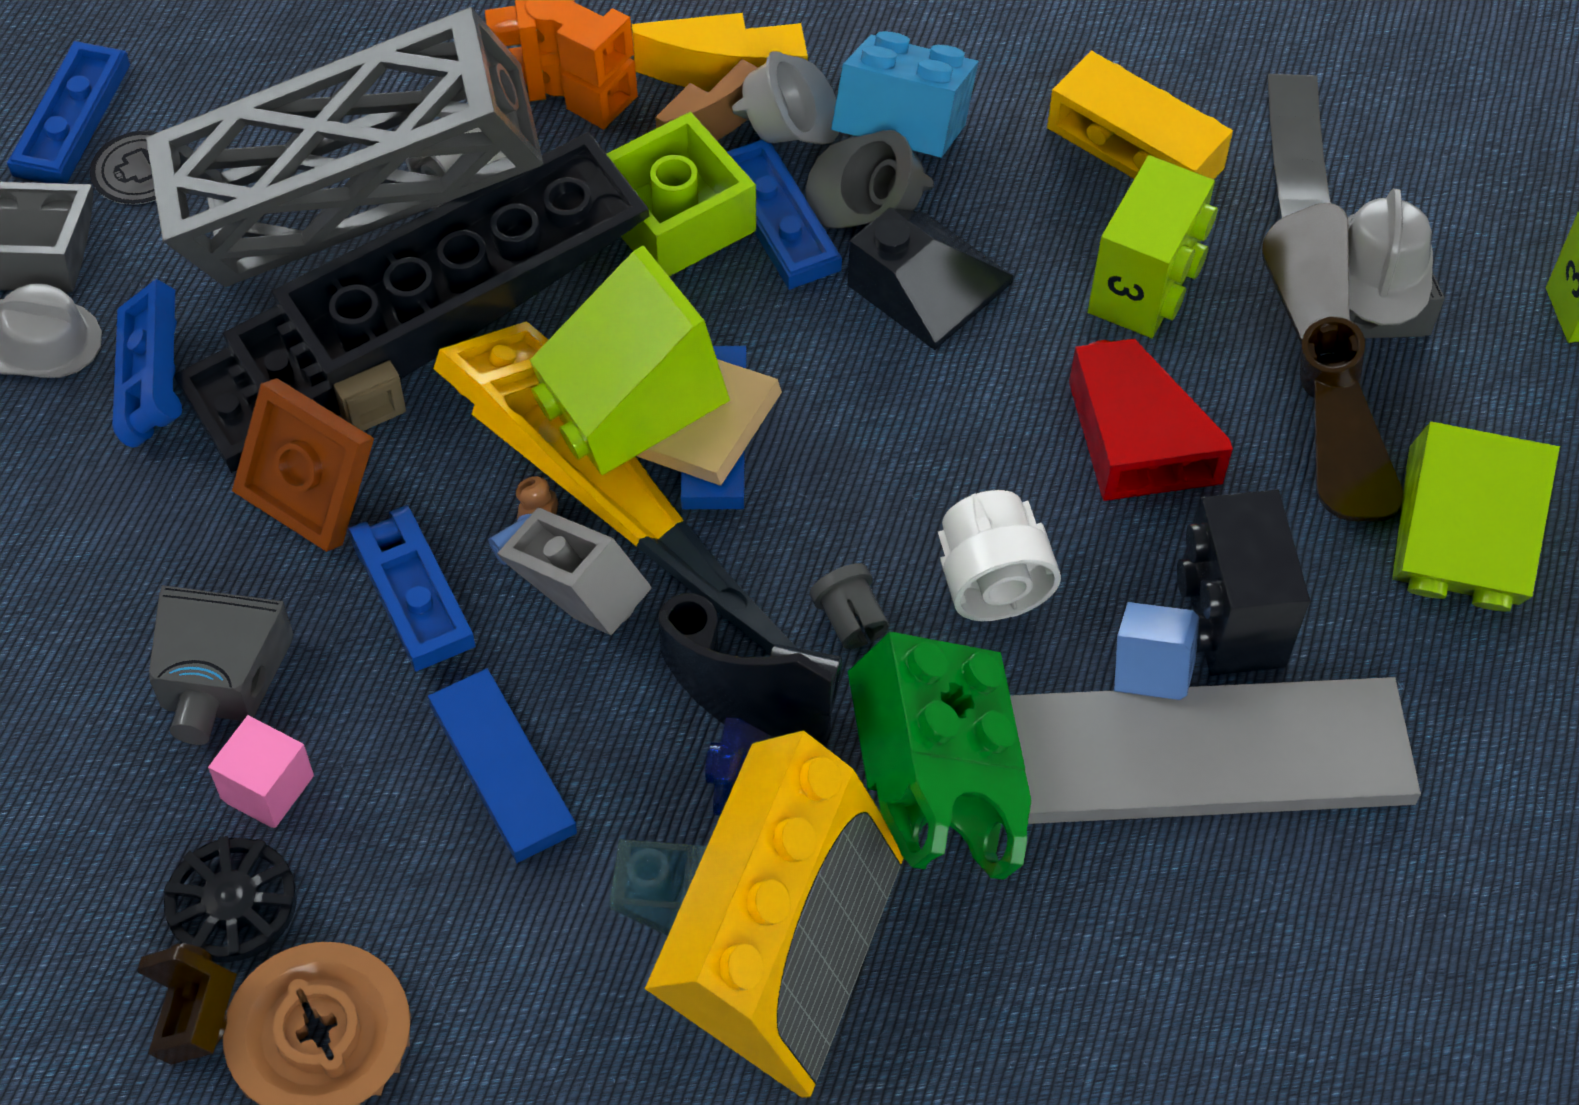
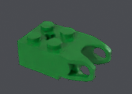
[848,632,1032,880]

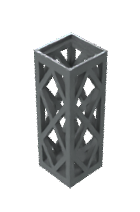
[146,7,544,287]

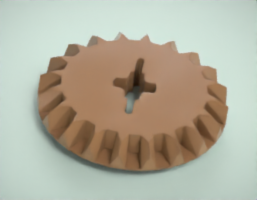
[223,942,411,1105]

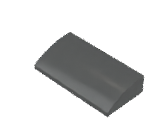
[0,182,94,292]

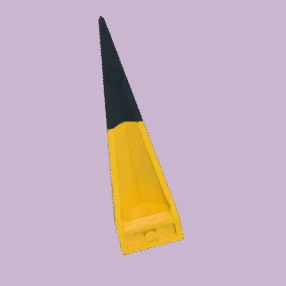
[433,321,797,654]

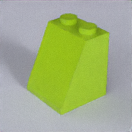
[530,245,730,475]
[1392,421,1560,612]

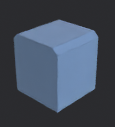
[1114,602,1199,700]

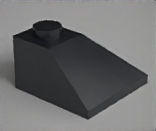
[847,207,1013,350]

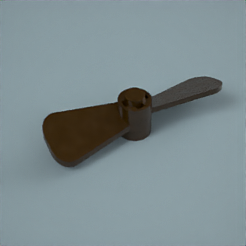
[1262,203,1403,521]

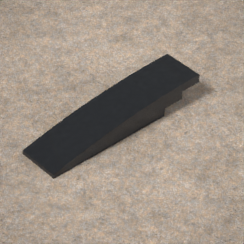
[174,132,650,473]

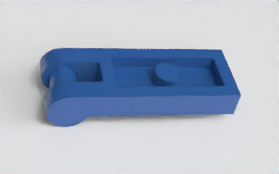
[112,279,182,448]
[347,505,476,672]

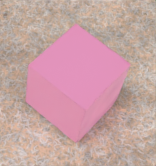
[208,715,314,828]

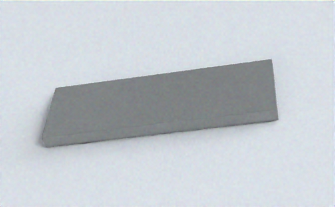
[1010,677,1421,824]

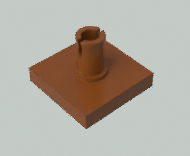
[232,378,374,552]

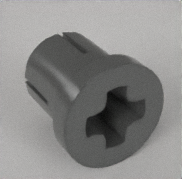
[809,563,889,649]

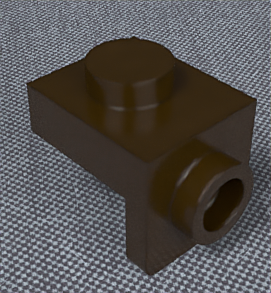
[137,944,237,1065]

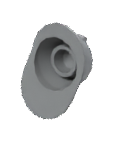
[732,51,839,145]
[1348,188,1433,325]
[0,284,102,378]

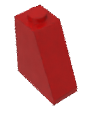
[1069,339,1233,501]

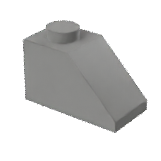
[497,507,652,635]

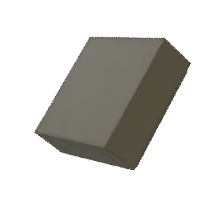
[333,360,406,431]

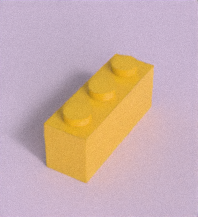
[1047,51,1233,180]

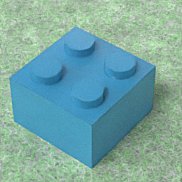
[831,31,979,158]

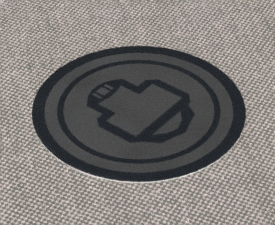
[90,131,158,205]

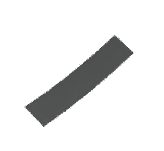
[1267,74,1331,218]

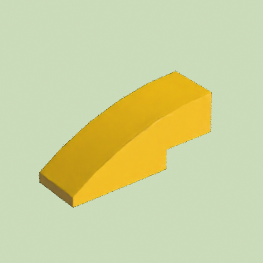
[632,13,808,92]

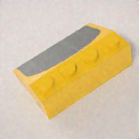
[645,730,904,1098]

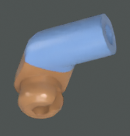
[488,476,559,565]

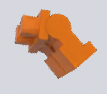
[485,0,638,130]

